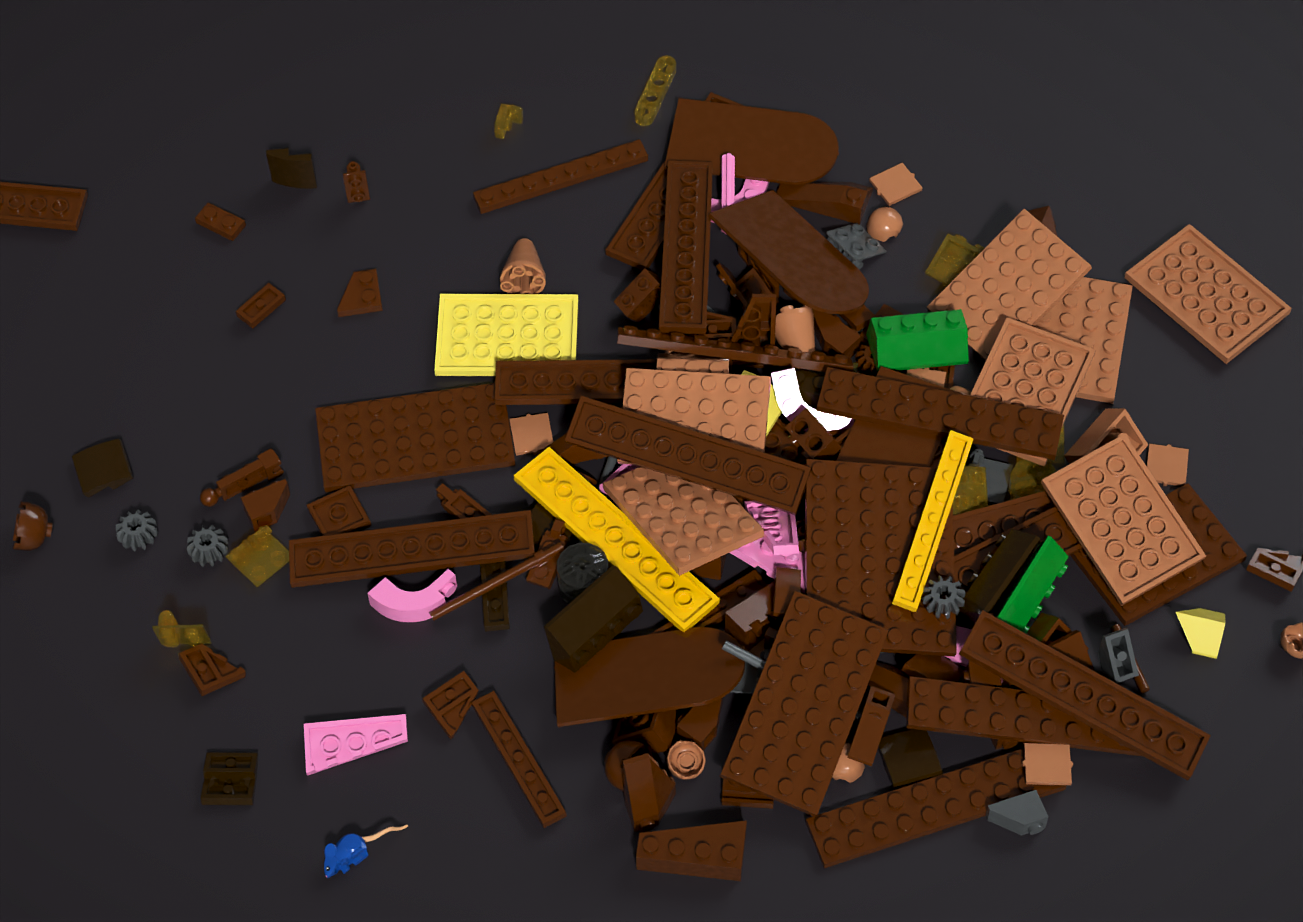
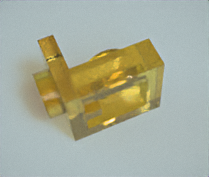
[495,104,523,139]

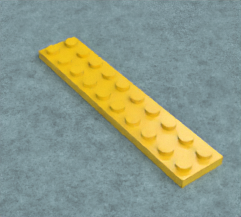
[514,447,720,632]

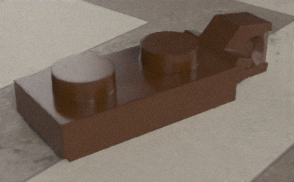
[436,483,492,519]
[526,519,568,589]

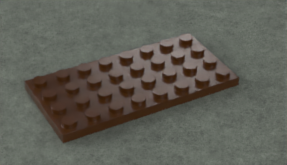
[315,383,516,493]
[719,591,889,817]

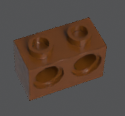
[613,268,661,323]
[785,408,843,460]

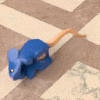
[324,825,408,878]

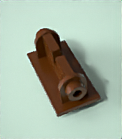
[343,161,370,203]

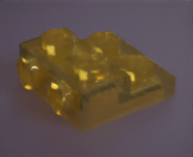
[925,233,985,286]

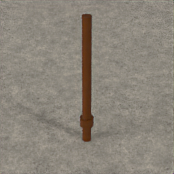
[429,542,565,621]

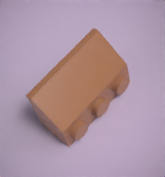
[657,353,729,374]
[1064,408,1148,464]

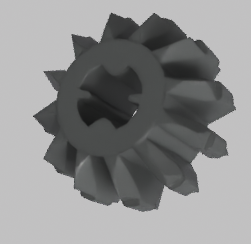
[115,509,158,552]
[186,525,229,567]
[922,575,965,619]

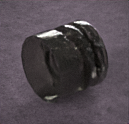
[557,543,609,604]

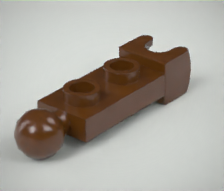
[200,449,284,507]

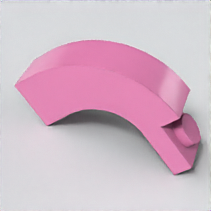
[367,569,457,622]

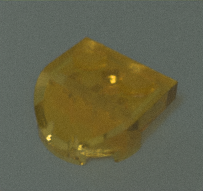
[1008,459,1057,500]

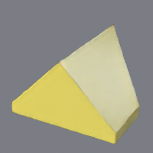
[1176,608,1225,659]

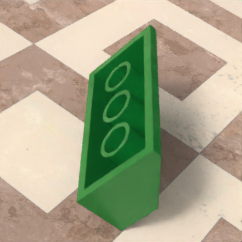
[866,309,969,373]
[994,535,1069,633]

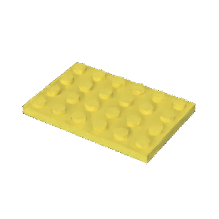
[434,294,579,376]

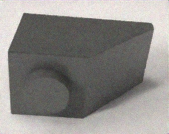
[1098,628,1139,683]
[985,790,1048,835]

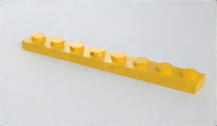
[892,430,974,612]

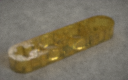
[635,56,676,126]

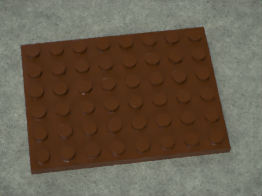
[805,459,957,657]

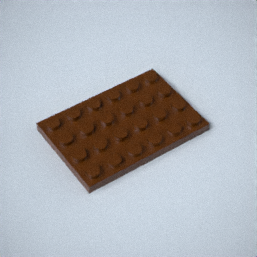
[1070,483,1247,626]

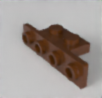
[716,263,780,312]

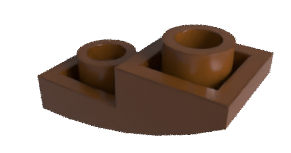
[773,567,801,617]

